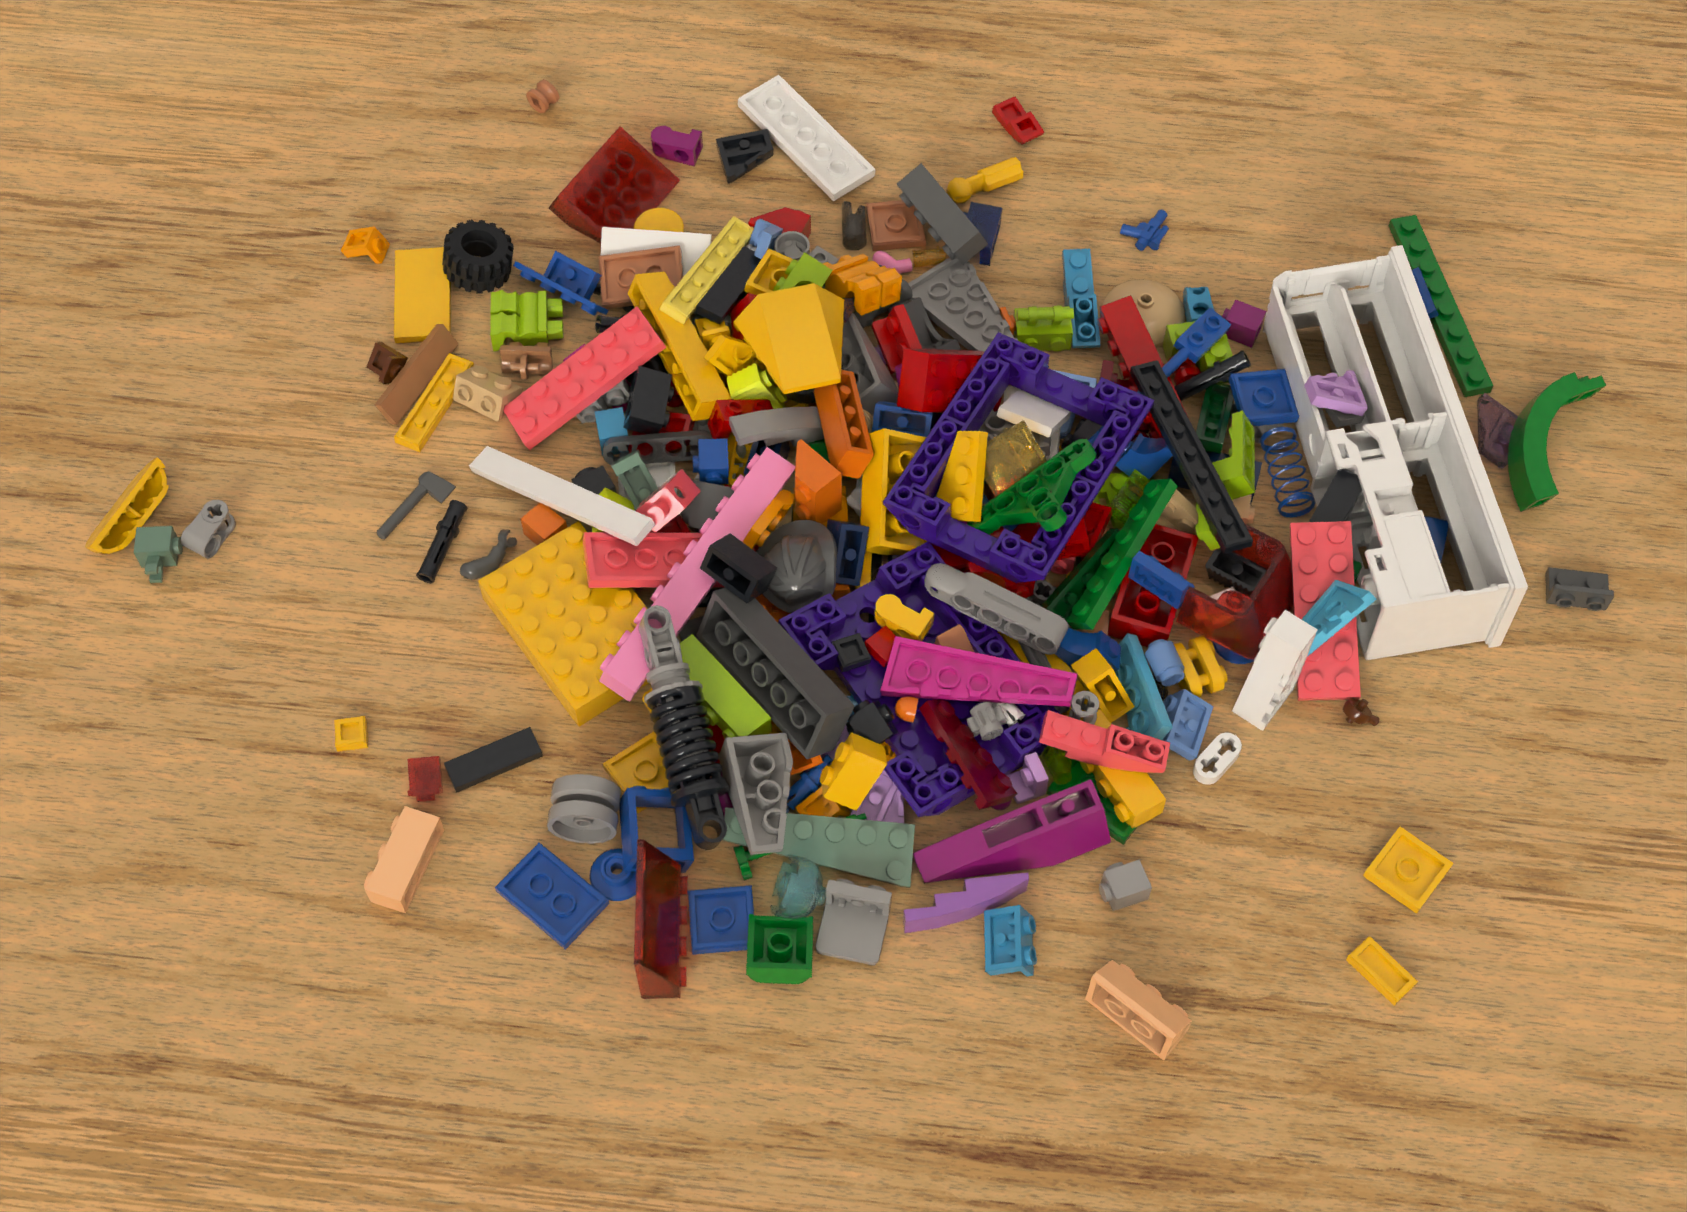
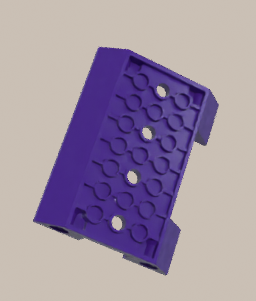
[778,542,1060,817]

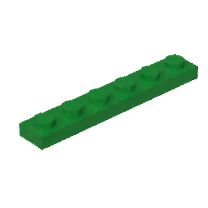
[1067,479,1178,630]

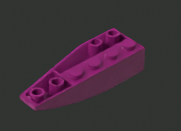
[913,779,1111,883]

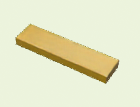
[394,353,474,452]

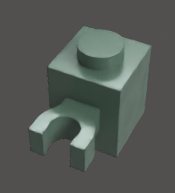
[134,526,183,583]

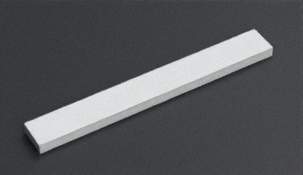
[469,446,655,546]

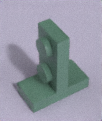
[611,449,658,509]

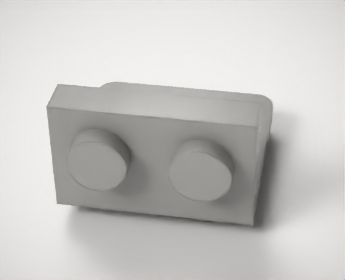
[816,879,892,965]

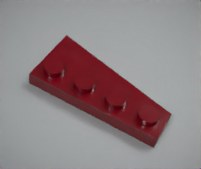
[919,699,1018,810]

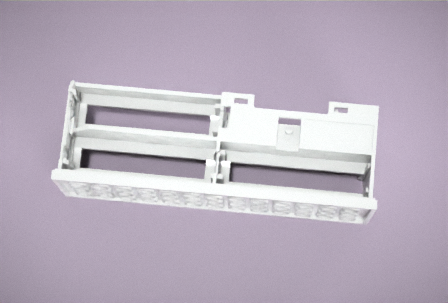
[1263,245,1528,660]

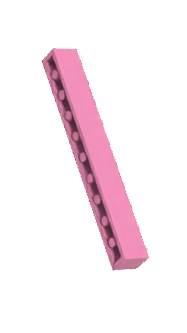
[599,447,795,702]

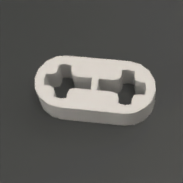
[1193,733,1242,785]

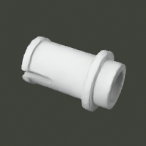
[991,702,1025,727]

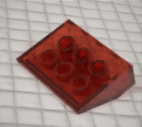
[548,126,680,244]
[634,839,688,999]

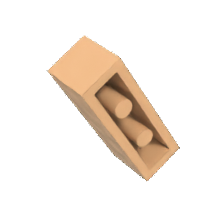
[364,806,444,913]

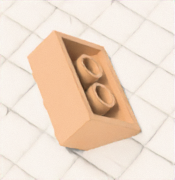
[1085,960,1192,1060]

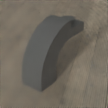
[887,297,961,350]

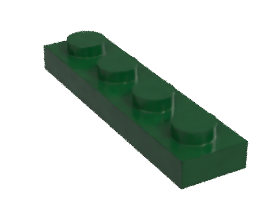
[1196,382,1234,454]
[1041,528,1119,621]

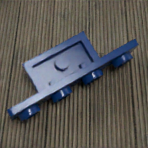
[513,251,609,316]

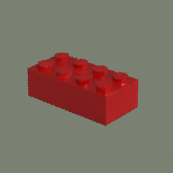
[897,348,1002,412]
[1108,524,1199,647]

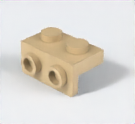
[453,365,522,421]

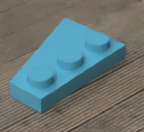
[1301,580,1377,657]

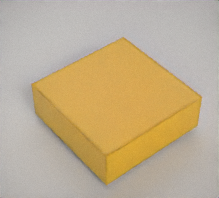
[334,716,368,752]

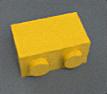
[1071,648,1134,723]
[819,732,887,811]

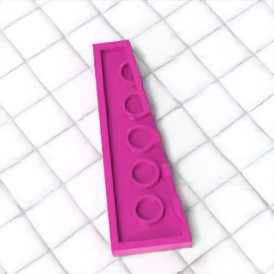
[880,636,1077,707]

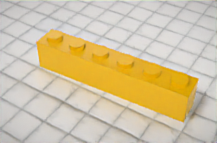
[627,272,731,421]

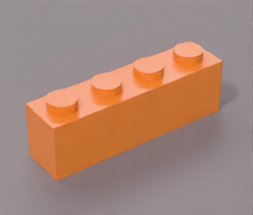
[814,370,874,479]

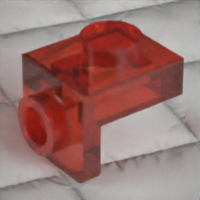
[407,756,443,802]

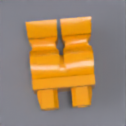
[823,254,902,316]

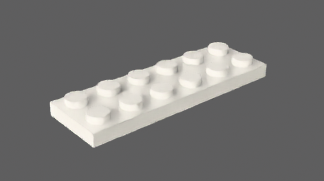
[738,75,875,201]

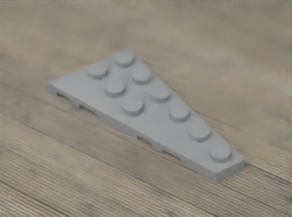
[908,257,1018,351]

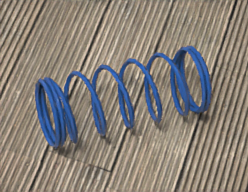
[1260,426,1316,518]

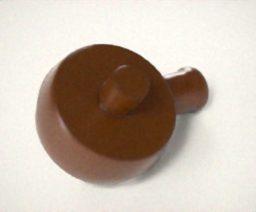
[1343,698,1380,726]

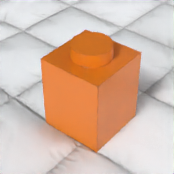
[521,503,567,545]

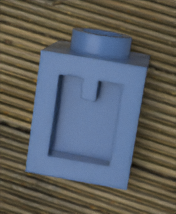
[749,219,783,259]

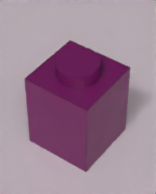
[1222,299,1267,348]

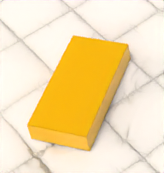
[1346,936,1418,1006]

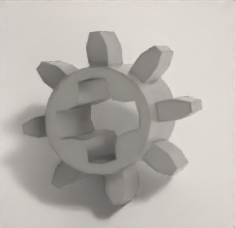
[967,702,1007,741]

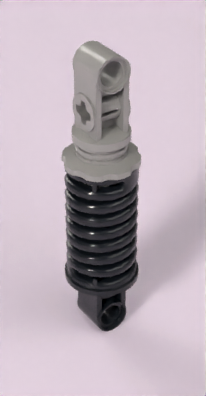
[639,605,730,850]

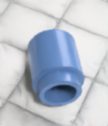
[1145,639,1185,686]

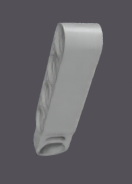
[924,563,1069,655]

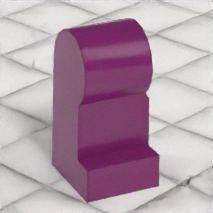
[651,126,703,166]

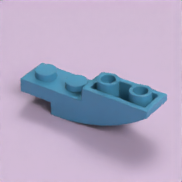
[1062,249,1101,348]

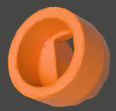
[895,696,918,723]

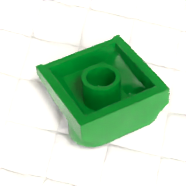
[746,914,813,984]

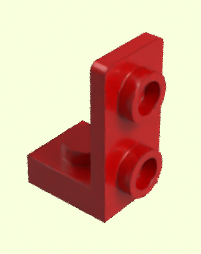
[707,399,773,439]

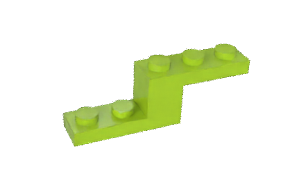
[1195,410,1255,550]

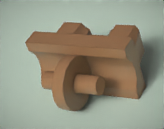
[500,341,553,379]

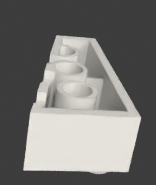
[1232,610,1318,731]

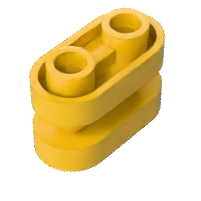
[1174,636,1228,697]

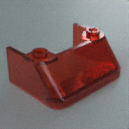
[1176,523,1293,659]

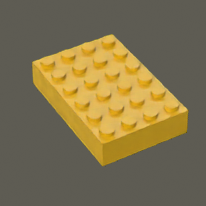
[478,521,649,727]

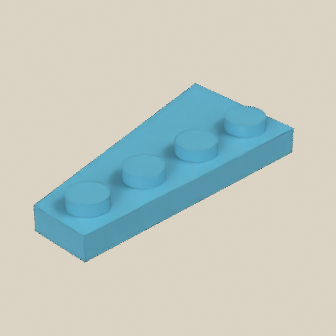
[1115,633,1173,740]

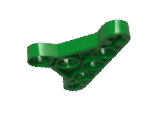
[967,439,1096,535]

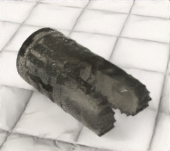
[841,201,867,250]

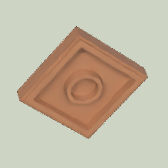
[866,200,926,251]

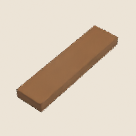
[374,324,459,425]

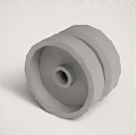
[547,774,621,844]

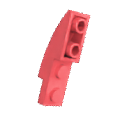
[1039,710,1170,773]

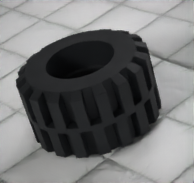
[442,220,514,293]

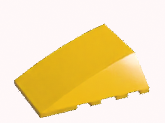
[733,283,845,394]

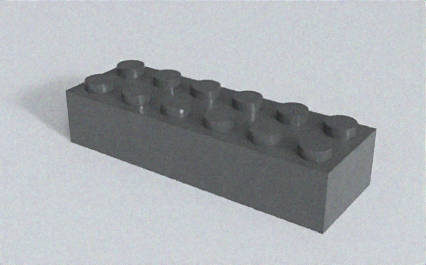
[696,588,855,759]

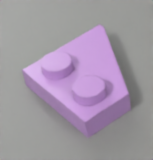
[1304,370,1368,416]
[850,770,904,823]

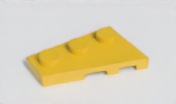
[704,335,777,387]
[936,431,988,522]

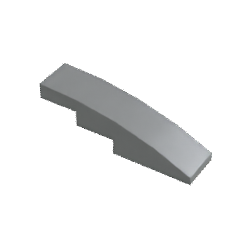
[729,406,824,447]

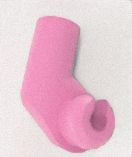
[873,251,912,274]

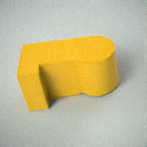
[875,594,935,641]

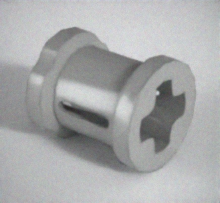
[1069,691,1099,725]

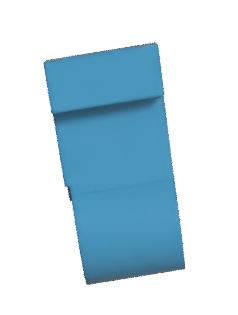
[1183,287,1214,322]

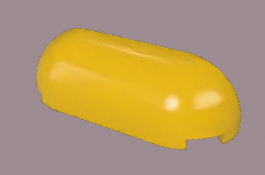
[85,457,169,554]

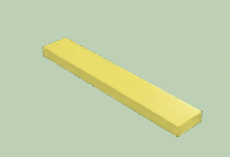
[660,216,754,324]

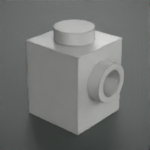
[1099,860,1152,911]

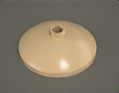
[1103,279,1185,348]

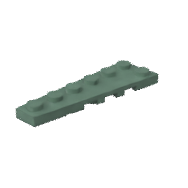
[723,807,915,888]

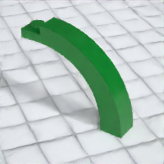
[1508,372,1606,512]

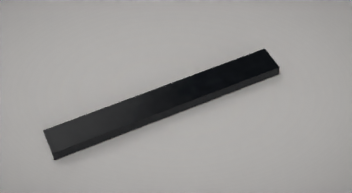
[1130,360,1253,554]

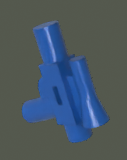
[1120,210,1169,251]

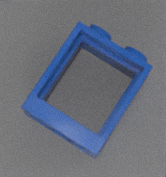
[619,786,694,873]

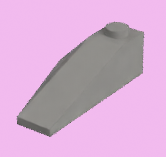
[842,308,898,414]
[719,733,793,855]

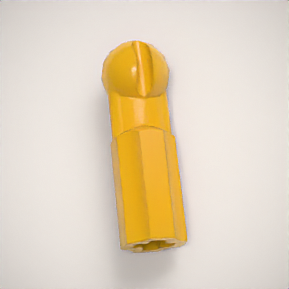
[946,157,1023,203]

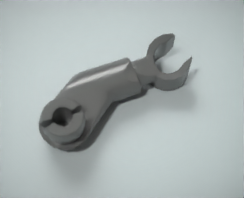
[460,529,517,580]

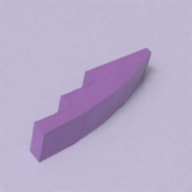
[903,873,1029,933]

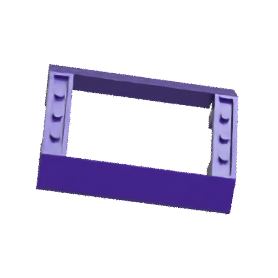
[883,332,1154,583]

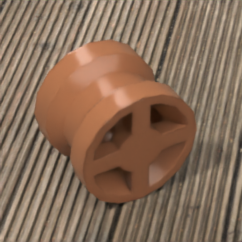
[526,79,559,113]

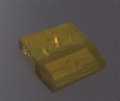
[984,420,1047,497]

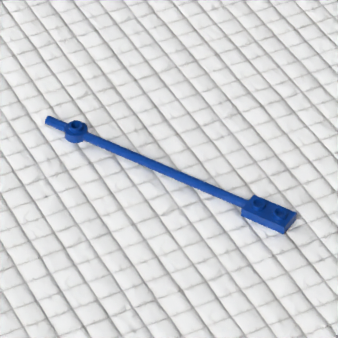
[1003,307,1232,532]

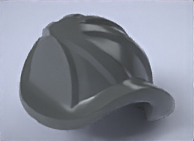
[757,520,837,613]

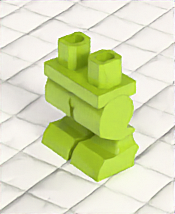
[490,290,564,352]

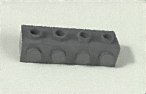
[897,163,988,265]

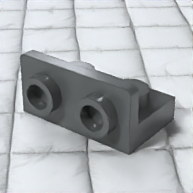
[1545,567,1614,611]

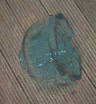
[770,854,826,919]

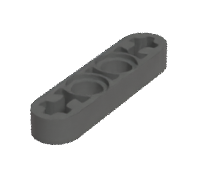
[603,430,713,465]

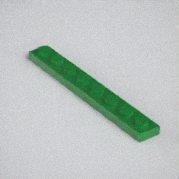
[1389,215,1493,398]

